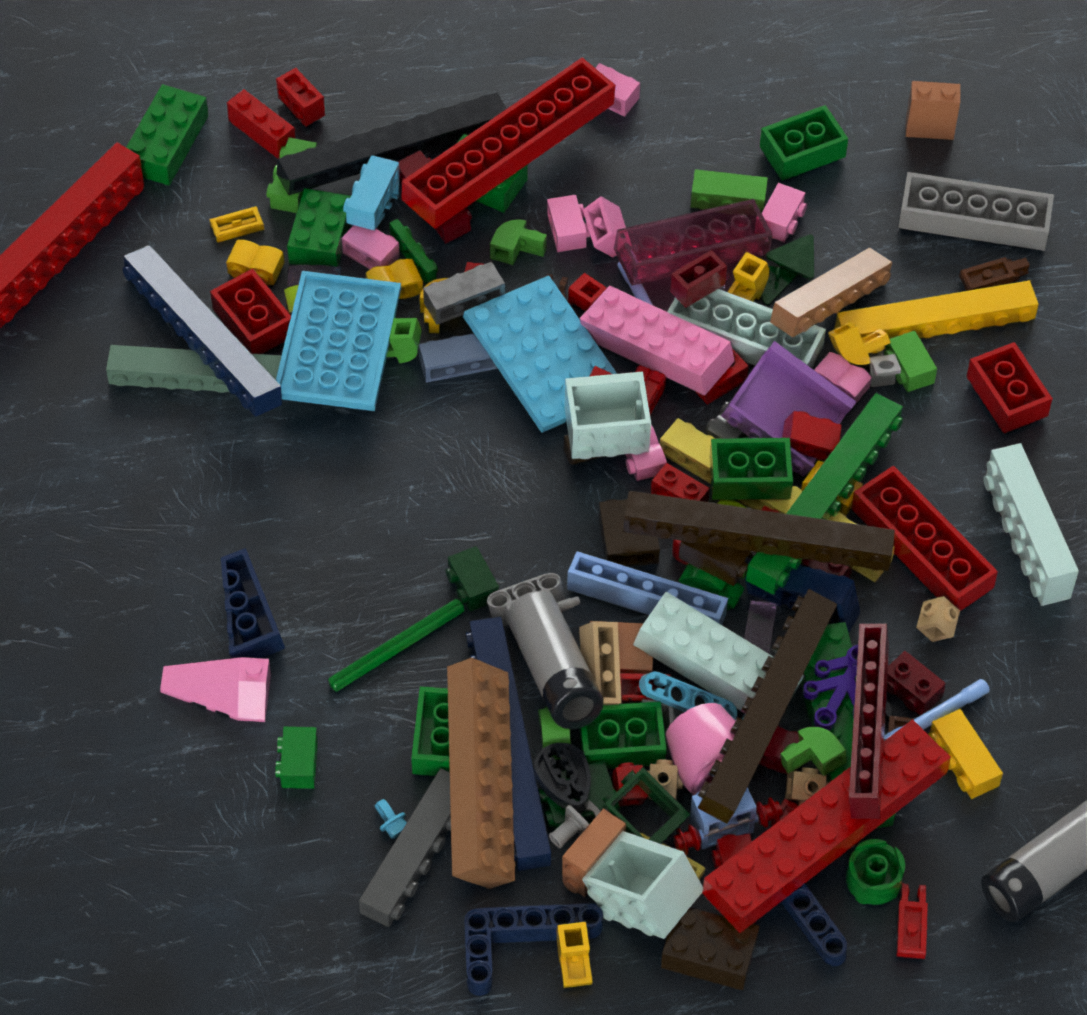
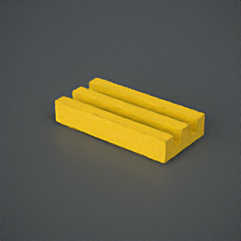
[209,206,264,243]

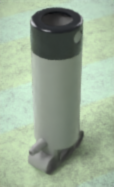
[487,573,604,729]
[981,800,1087,922]

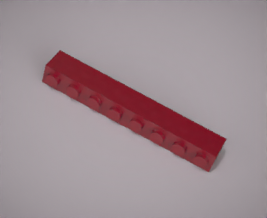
[849,624,889,819]

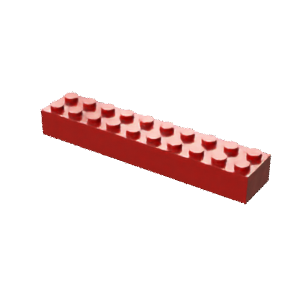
[402,57,616,229]
[0,142,144,328]
[702,719,951,933]

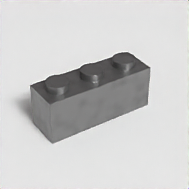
[423,262,505,325]

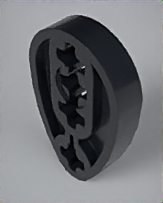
[534,743,591,813]

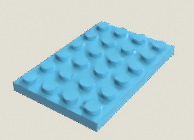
[276,271,401,411]
[463,275,617,433]

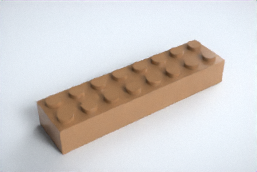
[447,658,515,889]

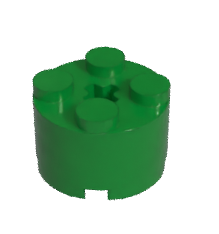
[846,839,905,905]

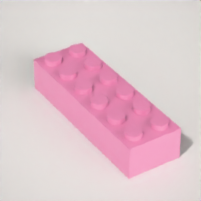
[580,285,734,395]

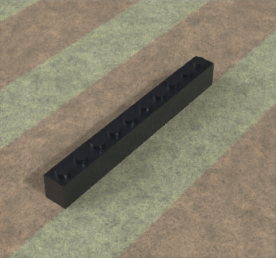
[276,92,507,196]

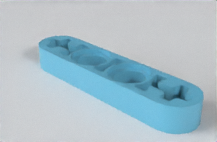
[639,671,737,720]

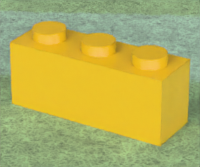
[929,709,1003,799]

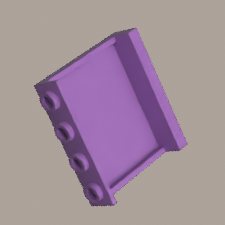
[721,341,856,477]

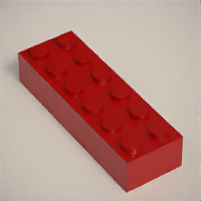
[851,465,998,611]

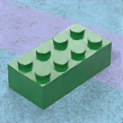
[126,84,209,186]

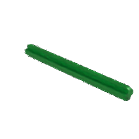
[328,599,464,691]

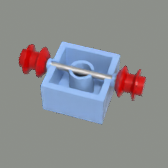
[673,787,783,855]

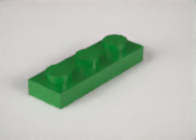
[389,219,438,285]

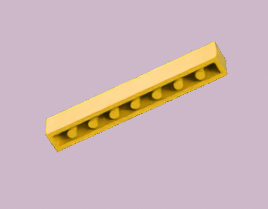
[835,280,1038,339]

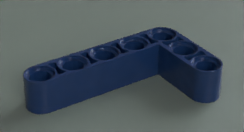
[781,883,847,966]
[464,903,603,996]

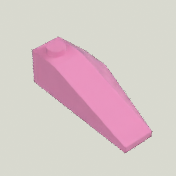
[160,657,271,722]

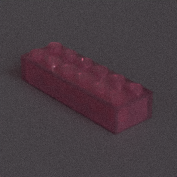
[614,199,773,286]

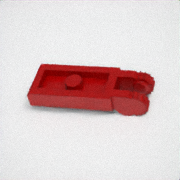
[896,883,928,959]

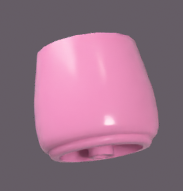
[666,703,735,795]

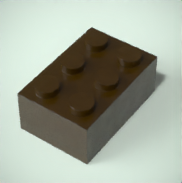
[661,907,760,991]

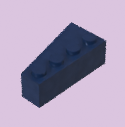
[221,548,285,659]
[744,564,861,633]

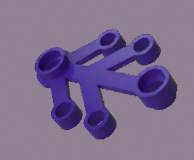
[803,645,858,731]

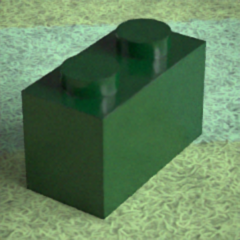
[445,546,499,612]

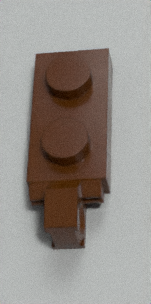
[959,257,1030,291]

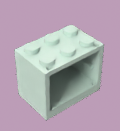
[564,372,651,459]
[582,831,703,939]

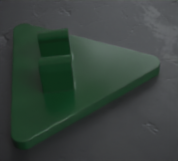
[766,234,814,280]
[760,265,799,306]

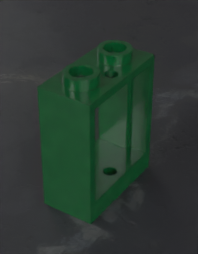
[600,767,690,844]

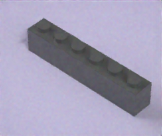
[359,768,451,927]

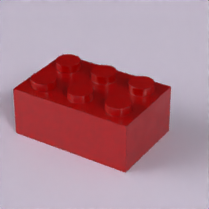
[210,269,291,354]
[967,342,1053,433]

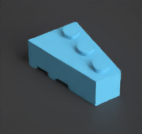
[343,155,399,231]

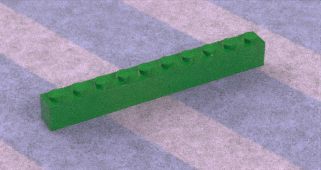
[746,393,903,595]

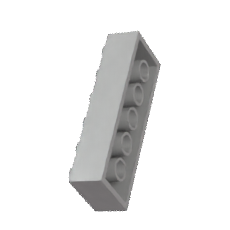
[898,172,1054,251]

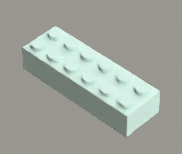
[668,289,826,368]
[983,443,1079,606]
[633,592,804,710]

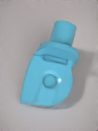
[374,799,407,839]

